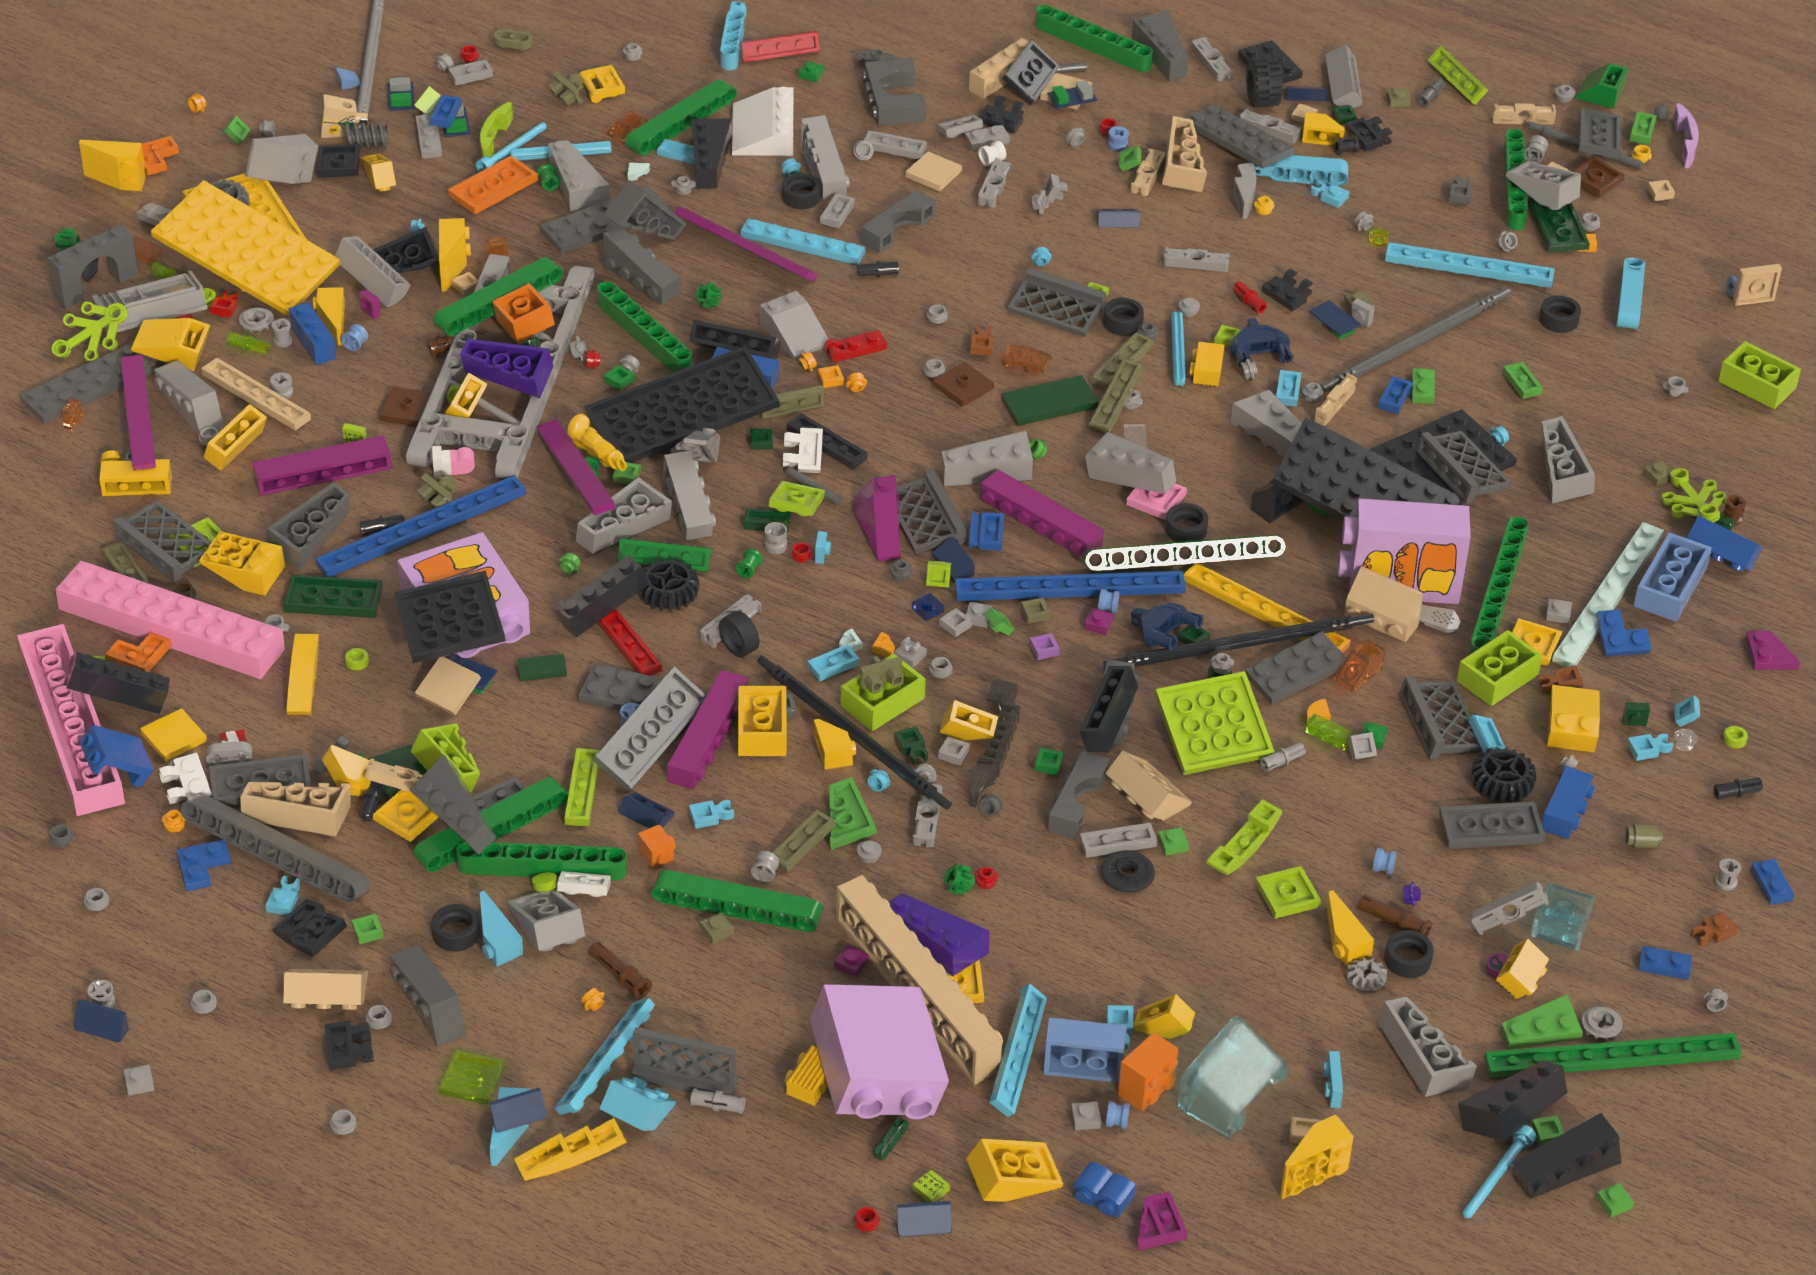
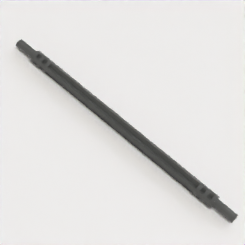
[1320,287,1511,393]

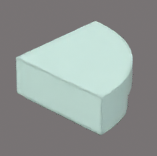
[628,163,650,181]
[839,629,862,651]

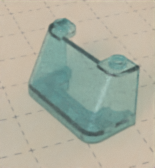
[1177,1016,1289,1138]

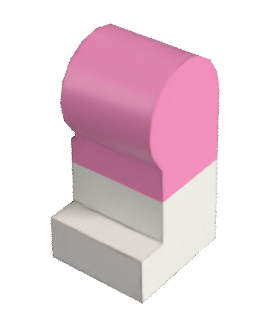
[432,446,475,476]

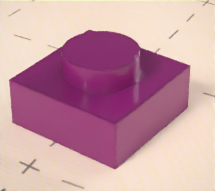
[359,289,381,320]
[1084,608,1114,635]
[834,945,869,977]

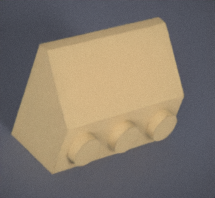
[1344,566,1423,642]
[1105,751,1192,821]
[283,969,368,1009]

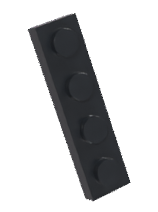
[787,413,868,470]

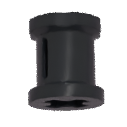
[1334,135,1359,155]

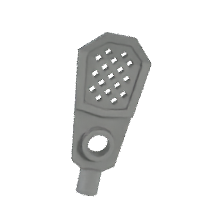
[1419,605,1461,633]

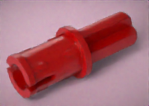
[1232,281,1267,314]

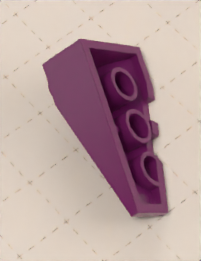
[854,475,901,561]

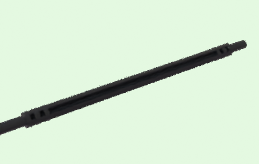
[1103,613,1374,670]
[757,656,952,810]

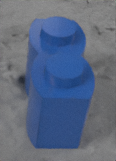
[1073,1162,1136,1218]

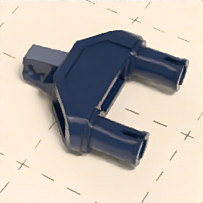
[1229,318,1293,367]
[1131,603,1204,650]

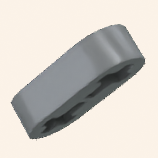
[206,741,253,766]

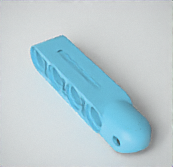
[720,1,747,70]
[1248,155,1349,186]
[1616,258,1645,330]

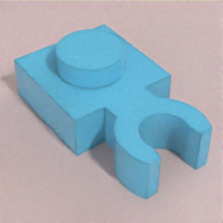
[1310,180,1349,208]
[1627,734,1673,761]
[689,800,734,829]
[265,876,300,916]
[1107,1005,1133,1049]

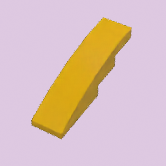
[287,634,319,715]
[514,1118,627,1181]

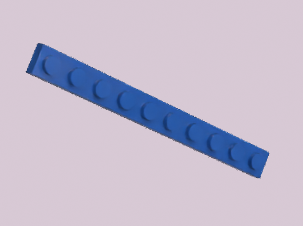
[315,475,526,577]
[955,571,1186,601]

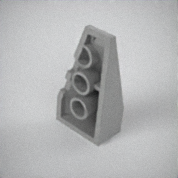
[670,428,721,463]

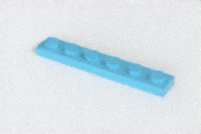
[741,218,865,265]
[989,983,1047,1117]
[554,998,655,1115]

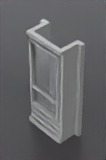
[91,271,208,333]

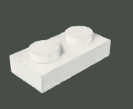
[557,871,611,897]

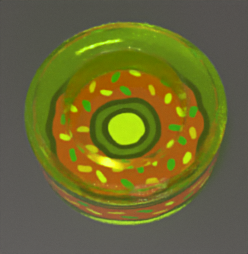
[1368,228,1390,247]

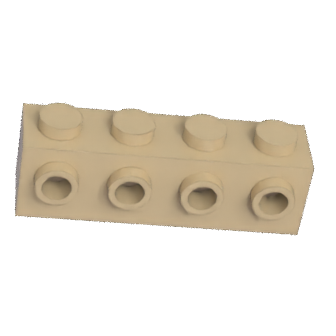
[969,38,1029,99]

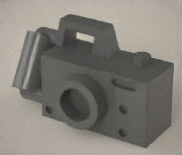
[855,49,895,68]

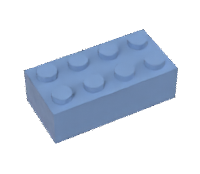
[1634,532,1712,622]

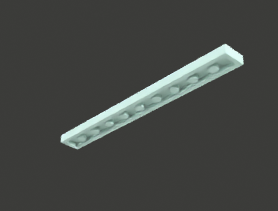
[1552,522,1664,667]

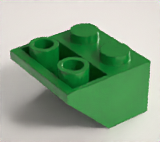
[1576,63,1629,109]

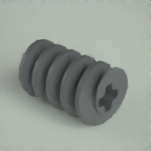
[346,122,388,149]

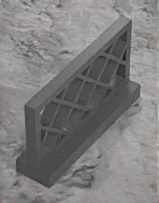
[1008,268,1106,337]
[1416,431,1512,504]
[898,469,967,554]
[114,500,212,584]
[1399,676,1483,759]
[632,1027,739,1096]

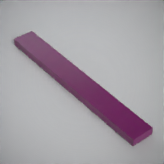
[674,206,818,282]
[121,355,156,470]
[536,419,615,515]

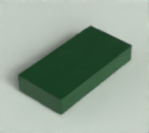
[744,508,791,532]
[517,654,567,681]

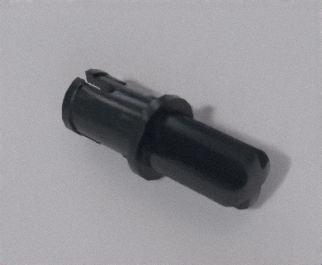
[856,261,899,278]
[359,514,405,535]
[1713,777,1763,800]
[358,781,384,822]

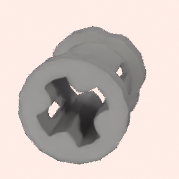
[271,319,293,348]
[1715,858,1741,891]

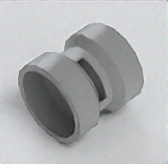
[1525,135,1548,163]
[765,522,787,554]

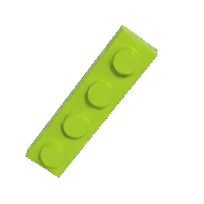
[1428,45,1489,105]
[565,748,600,826]

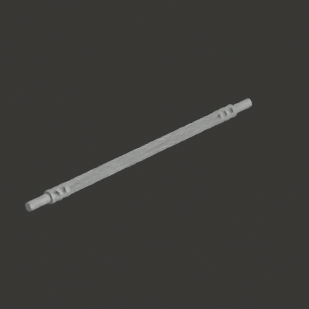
[356,0,384,129]

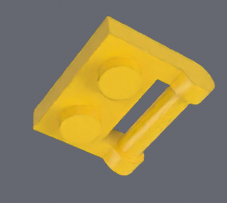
[579,65,625,103]

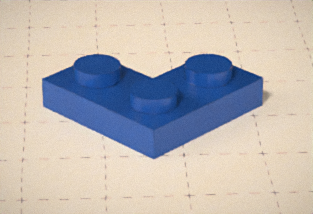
[1596,610,1652,657]
[176,840,231,891]

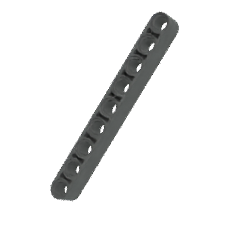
[181,794,370,903]

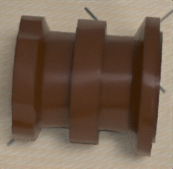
[427,334,452,357]
[1722,495,1746,525]

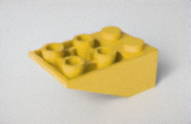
[131,318,210,371]
[199,531,285,596]
[1280,1114,1354,1199]

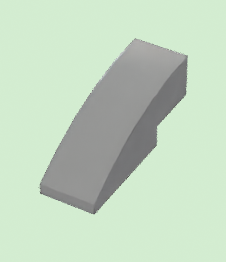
[1233,163,1256,219]

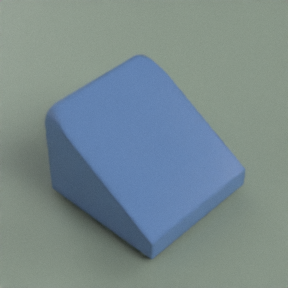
[335,67,361,90]

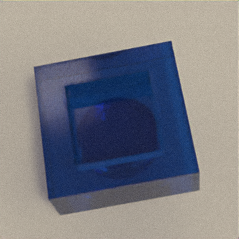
[912,593,944,621]

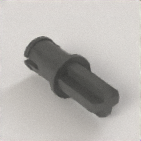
[1417,78,1446,107]

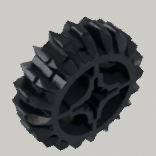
[638,558,699,612]
[1471,746,1537,803]

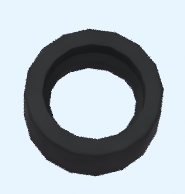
[782,173,821,209]
[1539,295,1581,333]
[1103,298,1144,335]
[1165,503,1209,542]
[718,611,760,657]
[431,904,480,952]
[1384,930,1434,978]

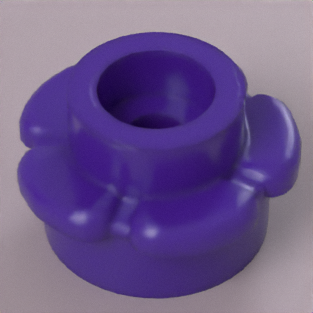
[1403,882,1421,906]

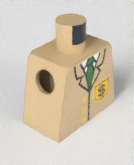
[320,94,368,138]

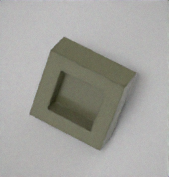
[1386,88,1411,107]
[1344,291,1373,311]
[1643,460,1672,486]
[1021,598,1050,624]
[700,912,734,944]

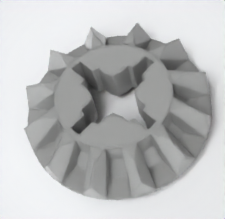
[239,308,274,333]
[1347,957,1387,991]
[1582,1006,1623,1041]

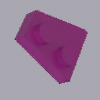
[1746,631,1800,670]
[1137,1192,1188,1251]

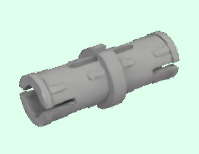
[691,1088,746,1114]

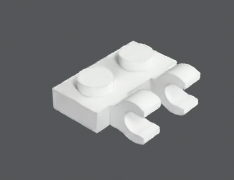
[783,428,823,473]
[159,753,212,805]

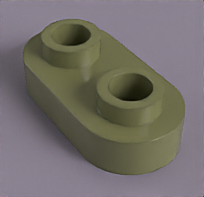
[494,29,533,51]

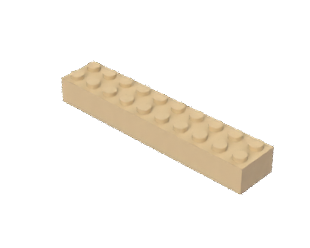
[836,875,1003,1085]

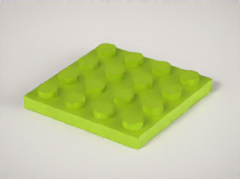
[1154,671,1275,775]

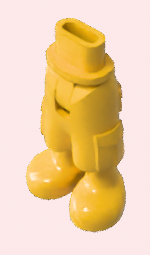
[567,414,627,471]

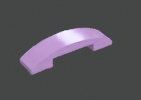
[1673,103,1699,168]

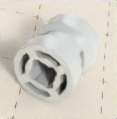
[978,141,1006,166]

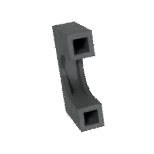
[862,58,926,126]
[47,224,138,308]

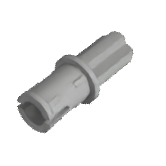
[1260,743,1306,772]

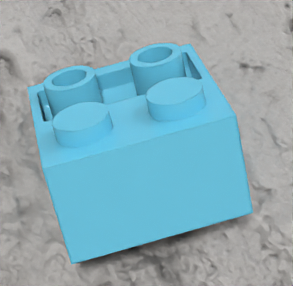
[600,1077,676,1131]

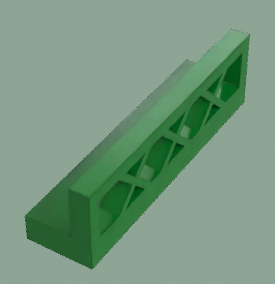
[618,538,714,572]

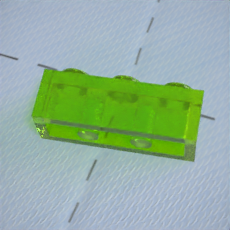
[1306,713,1353,751]

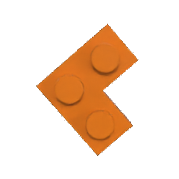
[142,136,179,175]
[105,632,172,672]

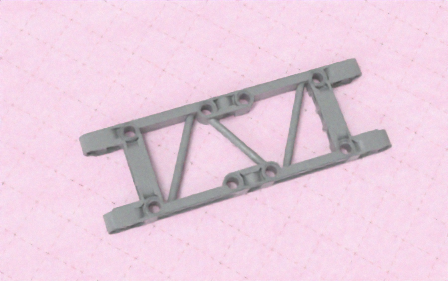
[406,254,594,479]

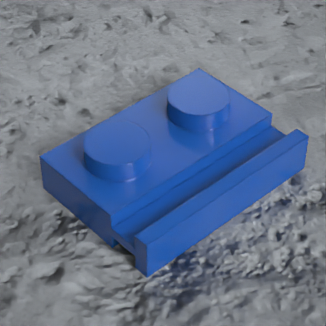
[969,511,1004,551]

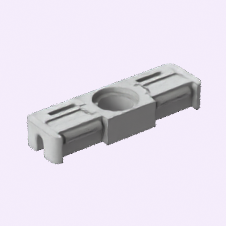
[1191,37,1233,82]
[1240,109,1302,144]
[978,160,1011,208]
[1163,246,1230,272]
[700,595,761,648]
[912,784,943,847]
[1471,882,1549,935]

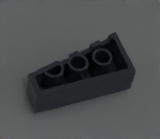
[692,118,732,189]
[1458,1060,1568,1141]
[1511,1113,1622,1199]

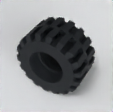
[1246,56,1283,108]

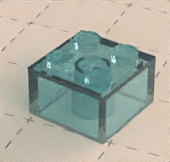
[1531,882,1596,951]

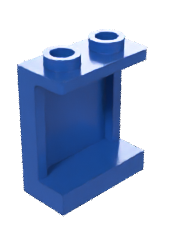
[80,725,154,787]

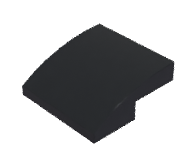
[272,899,347,957]

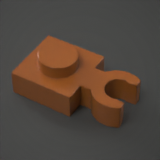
[970,325,993,356]
[1539,665,1583,694]
[1691,911,1738,946]

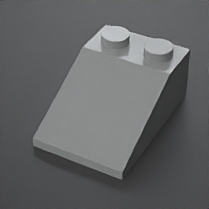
[245,134,318,184]
[1506,161,1581,210]
[760,291,829,360]
[507,889,585,951]

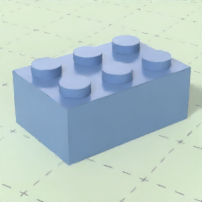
[1044,1018,1126,1083]

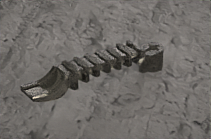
[969,678,1020,808]

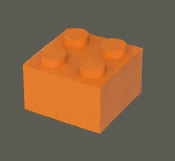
[492,283,555,343]
[1118,1032,1178,1111]

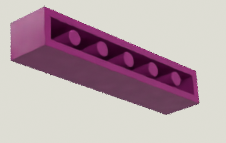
[252,435,392,496]
[980,470,1104,557]
[667,670,748,789]

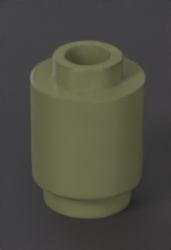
[1625,824,1663,849]

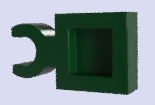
[894,726,928,765]

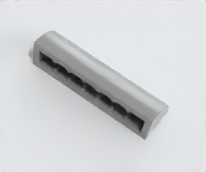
[1325,44,1363,108]
[335,236,411,307]

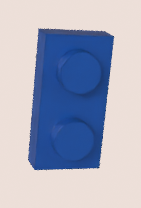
[430,95,462,128]
[1378,376,1413,414]
[1750,859,1794,905]
[1638,946,1692,980]

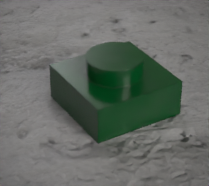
[1622,702,1650,726]

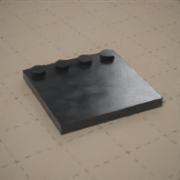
[394,571,506,663]

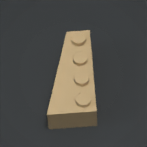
[1162,116,1207,192]
[240,782,351,836]

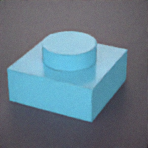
[815,531,831,564]
[1674,695,1700,727]

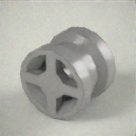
[270,372,293,399]
[751,851,779,882]
[87,980,115,1008]

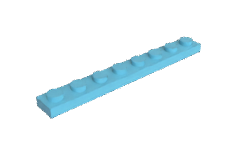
[1385,242,1555,288]

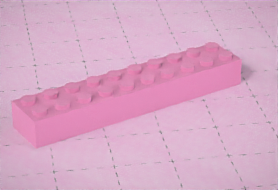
[56,561,285,679]
[17,624,125,816]

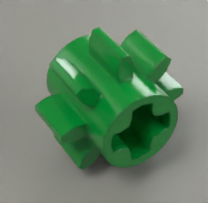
[55,228,80,251]
[696,282,722,309]
[944,864,975,895]

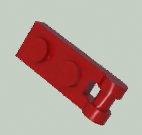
[824,330,887,362]

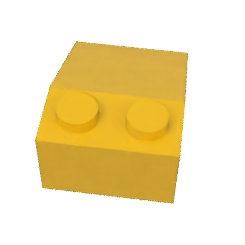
[79,140,146,191]
[439,218,471,292]
[1547,685,1600,752]
[738,686,787,756]
[966,1139,1063,1202]

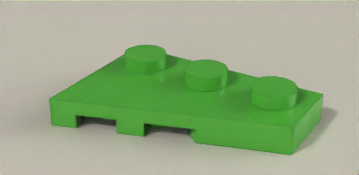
[829,777,877,850]
[1501,995,1583,1049]

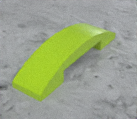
[480,102,513,158]
[1206,799,1282,875]

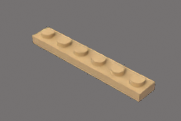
[201,358,311,431]

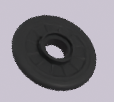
[1101,851,1155,892]

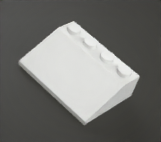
[732,87,793,156]

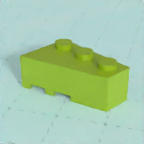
[411,723,480,794]

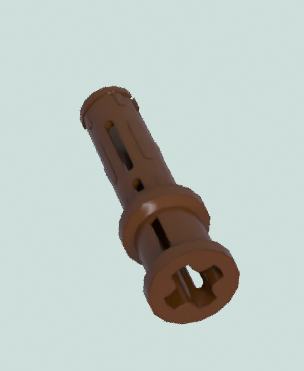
[1357,895,1432,937]
[588,942,652,999]

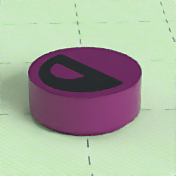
[1486,953,1508,978]

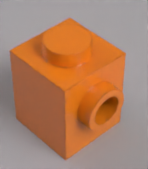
[638,824,676,869]

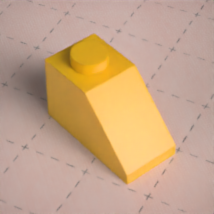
[1302,112,1344,146]
[444,373,487,418]
[940,700,998,741]
[814,719,856,770]
[322,745,371,797]
[1133,994,1195,1039]

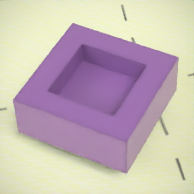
[1029,633,1060,660]

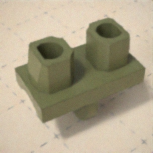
[548,71,584,107]
[416,473,456,509]
[860,655,903,693]

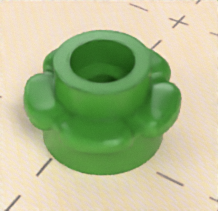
[1029,439,1047,460]
[558,553,581,574]

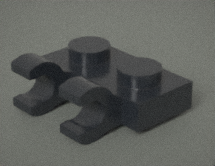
[978,95,1024,134]
[1345,116,1393,152]
[1261,269,1313,312]
[324,1020,374,1070]

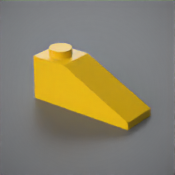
[360,153,396,191]
[313,287,345,345]
[1326,890,1374,967]

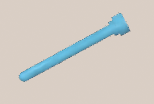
[476,122,547,172]
[1462,1125,1537,1219]

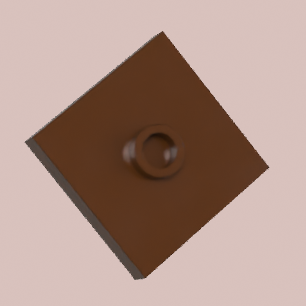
[1572,157,1625,197]
[933,361,994,407]
[380,387,431,427]

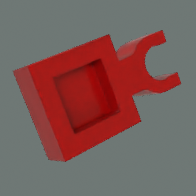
[210,290,238,317]

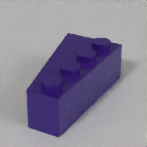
[460,339,554,398]
[888,893,990,976]

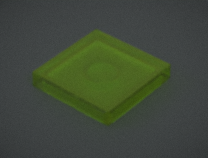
[439,1050,506,1105]

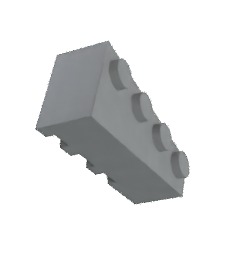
[801,115,850,200]
[548,140,610,212]
[1231,390,1302,458]
[1541,416,1595,504]
[941,431,1033,486]
[576,477,672,554]

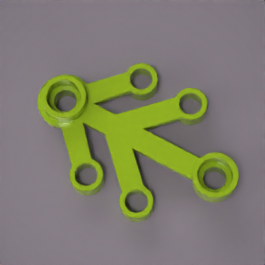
[52,301,128,362]
[1662,468,1726,523]

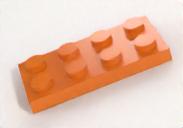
[448,156,538,215]

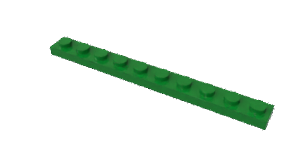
[1484,1033,1742,1078]

